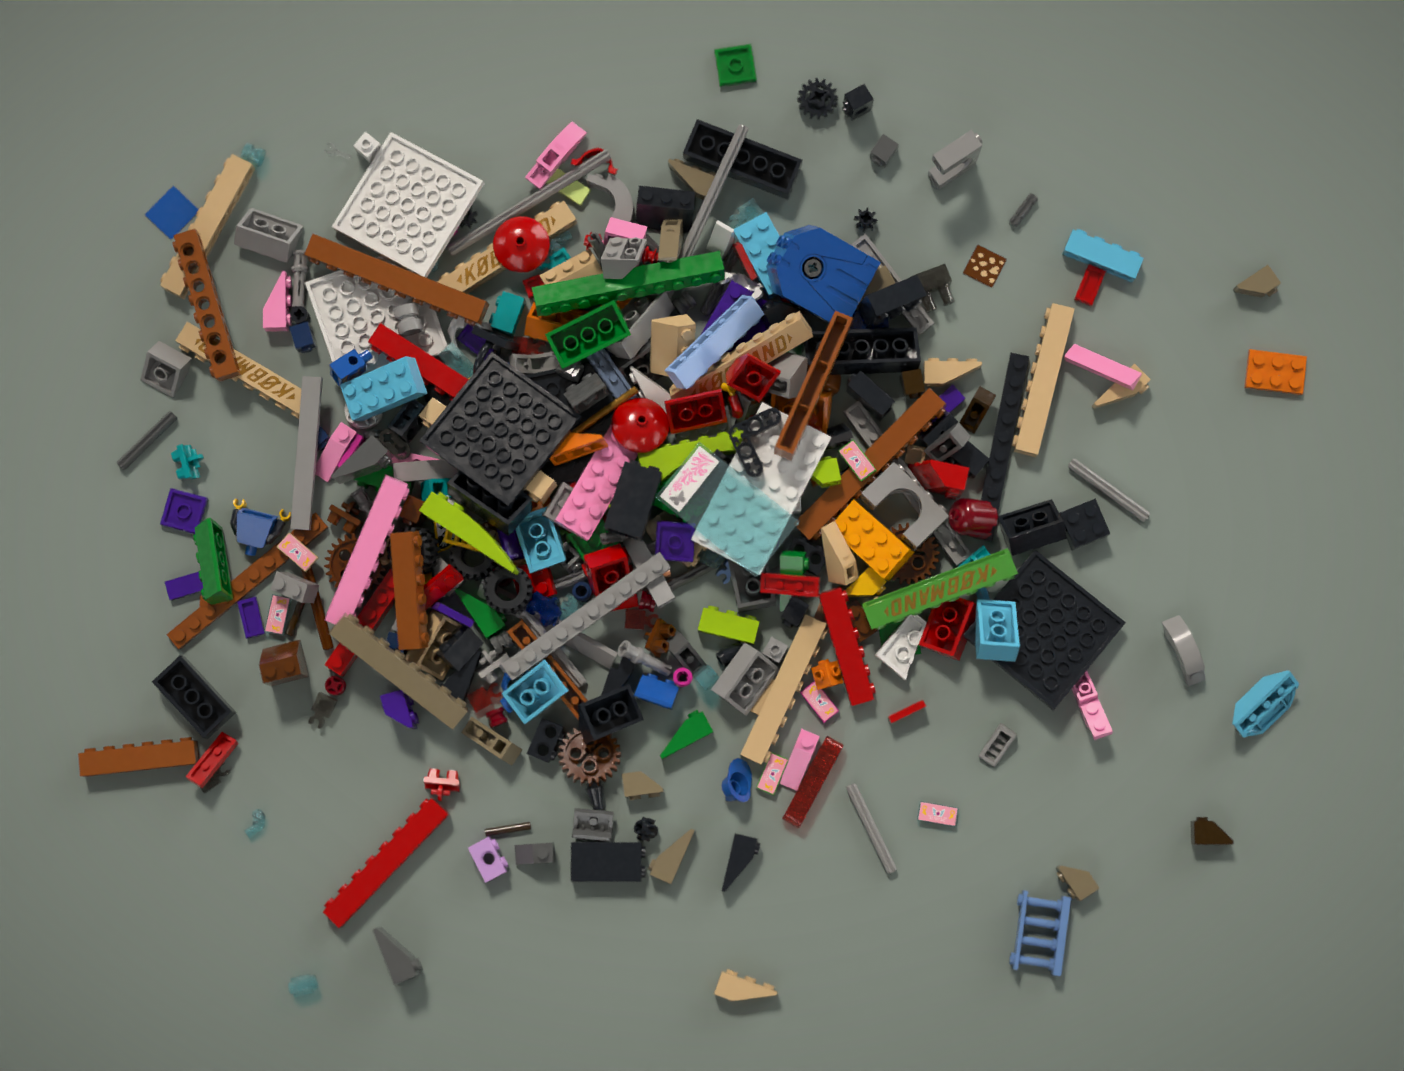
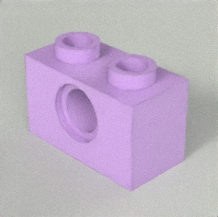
[468,837,509,883]

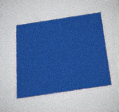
[145,185,199,239]

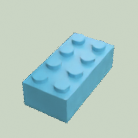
[734,212,779,300]
[340,356,427,421]

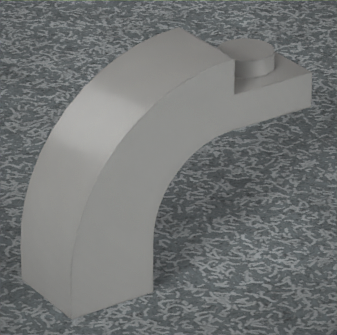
[586,173,634,222]
[508,351,559,375]
[1162,615,1206,687]

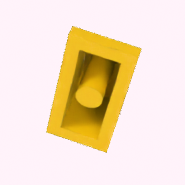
[846,566,887,597]

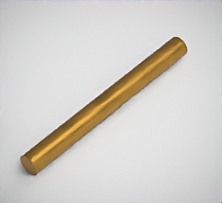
[572,386,638,433]

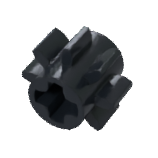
[460,206,478,229]
[854,207,878,232]
[634,817,658,842]

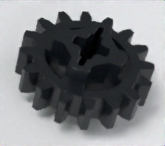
[797,78,838,120]

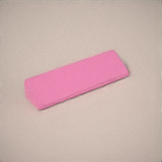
[1064,344,1142,390]

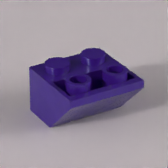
[380,690,419,729]

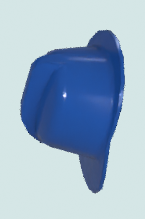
[721,758,752,802]

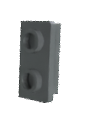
[572,808,614,842]

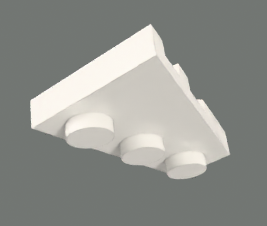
[875,614,927,680]

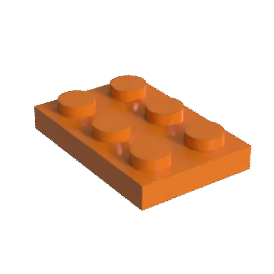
[1244,349,1307,395]

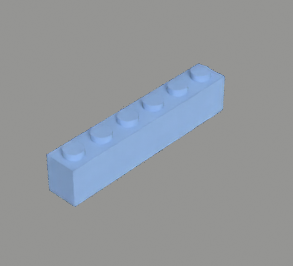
[665,295,764,390]

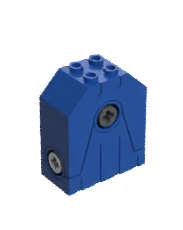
[766,225,881,324]

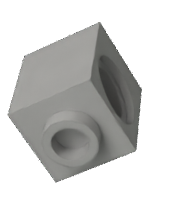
[762,637,788,665]

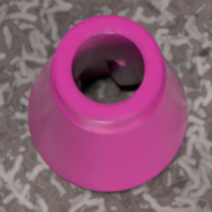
[673,668,692,687]

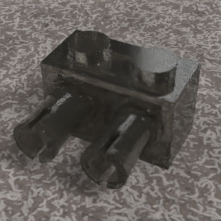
[909,264,955,313]

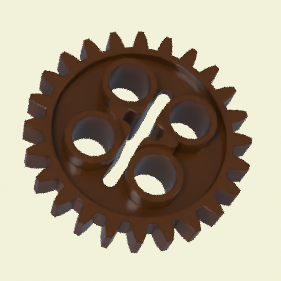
[891,523,940,586]
[324,533,387,594]
[558,728,621,786]

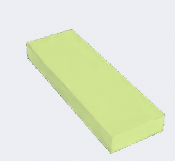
[546,169,591,206]

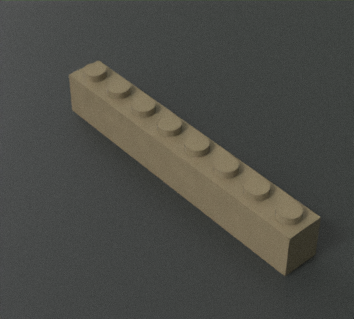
[329,613,468,730]

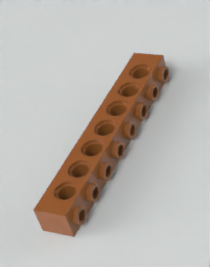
[172,229,241,382]

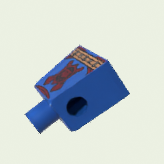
[329,349,373,390]

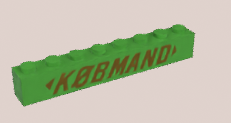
[862,548,1018,630]

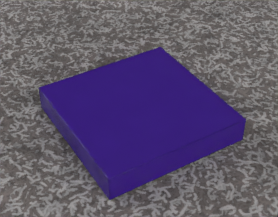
[160,488,208,534]
[655,521,696,562]
[430,602,474,628]

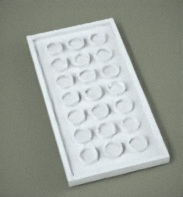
[691,402,831,575]

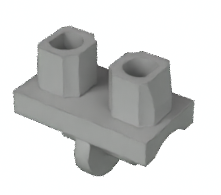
[476,650,510,684]

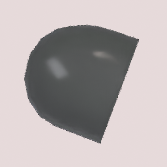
[556,361,584,383]

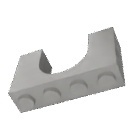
[928,130,983,190]
[860,462,949,551]

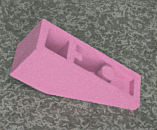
[315,422,358,483]
[779,729,820,791]

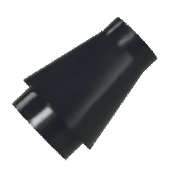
[716,641,742,667]
[585,780,604,810]

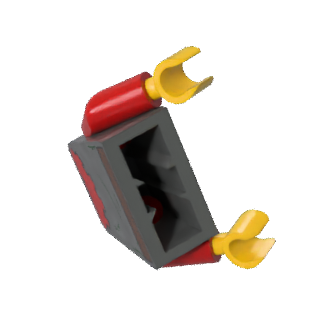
[721,383,772,425]

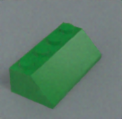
[545,300,631,369]
[193,518,233,605]

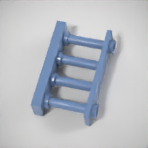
[1009,890,1071,976]

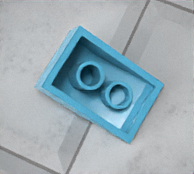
[515,507,567,574]
[975,599,1020,662]
[501,660,568,724]

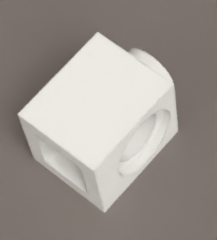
[353,132,382,163]

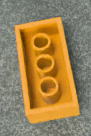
[834,499,914,581]

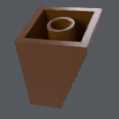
[259,640,309,686]

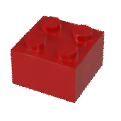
[583,543,630,597]

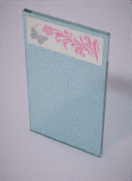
[656,442,800,577]

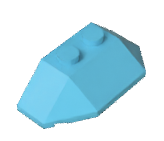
[1232,670,1299,737]

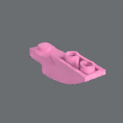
[525,122,587,190]
[1072,671,1113,740]

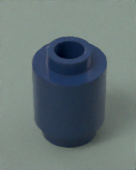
[572,582,594,602]

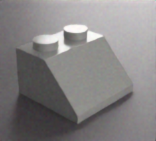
[140,341,192,397]

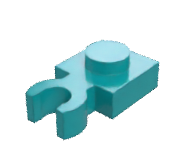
[539,247,571,271]

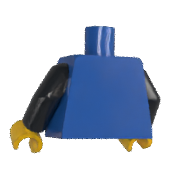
[230,498,291,556]

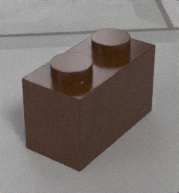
[399,495,427,527]

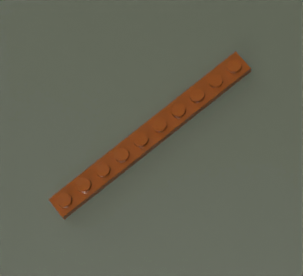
[166,512,329,650]

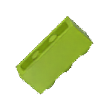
[698,605,760,645]

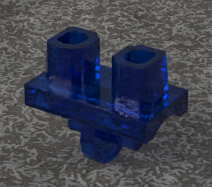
[526,591,562,627]

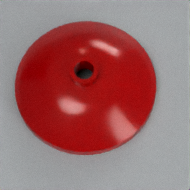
[493,216,550,273]
[611,398,669,453]

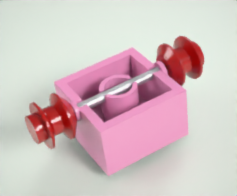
[584,217,659,267]

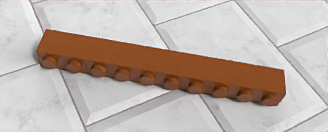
[304,234,490,326]
[793,388,947,542]

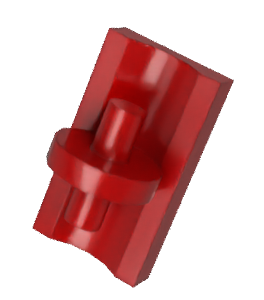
[423,768,460,801]

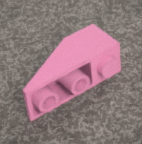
[263,271,292,332]

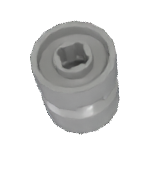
[393,303,423,336]

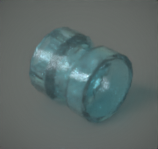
[240,142,266,167]

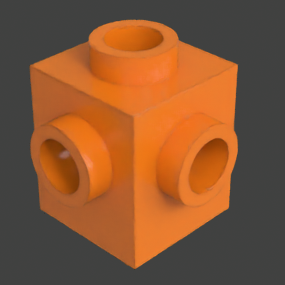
[811,659,844,690]

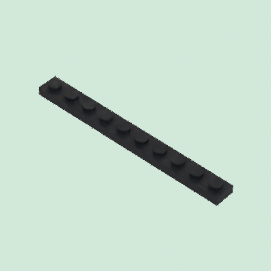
[973,353,1029,542]

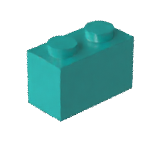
[489,291,526,337]

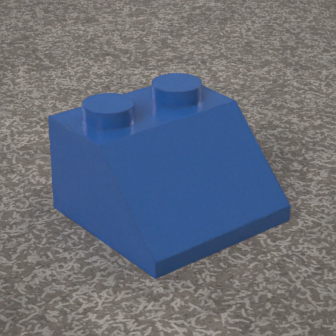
[634,673,680,710]

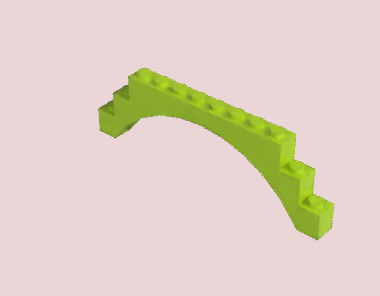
[609,430,841,509]

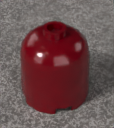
[948,498,998,539]

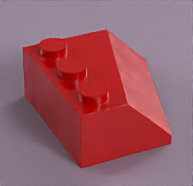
[907,460,969,500]

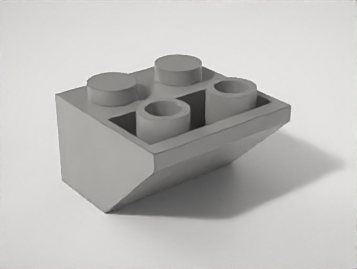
[601,237,647,279]
[767,352,808,399]

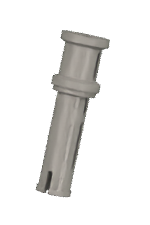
[291,250,309,308]
[618,640,672,676]

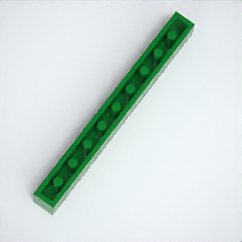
[532,251,725,316]

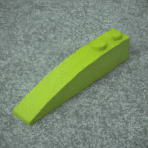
[419,492,519,575]

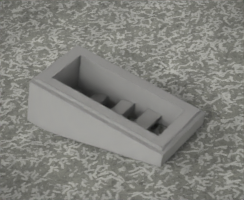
[978,723,1017,767]

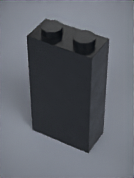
[604,460,663,542]
[571,842,646,882]

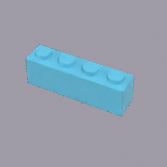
[1062,229,1144,283]

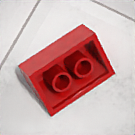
[664,389,727,434]
[918,597,976,661]

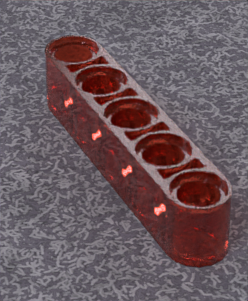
[782,736,844,828]

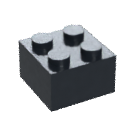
[1060,498,1110,550]

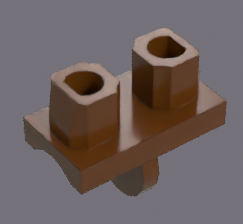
[327,501,364,535]
[644,618,676,658]

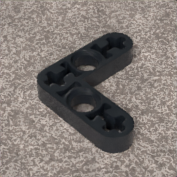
[729,408,781,478]

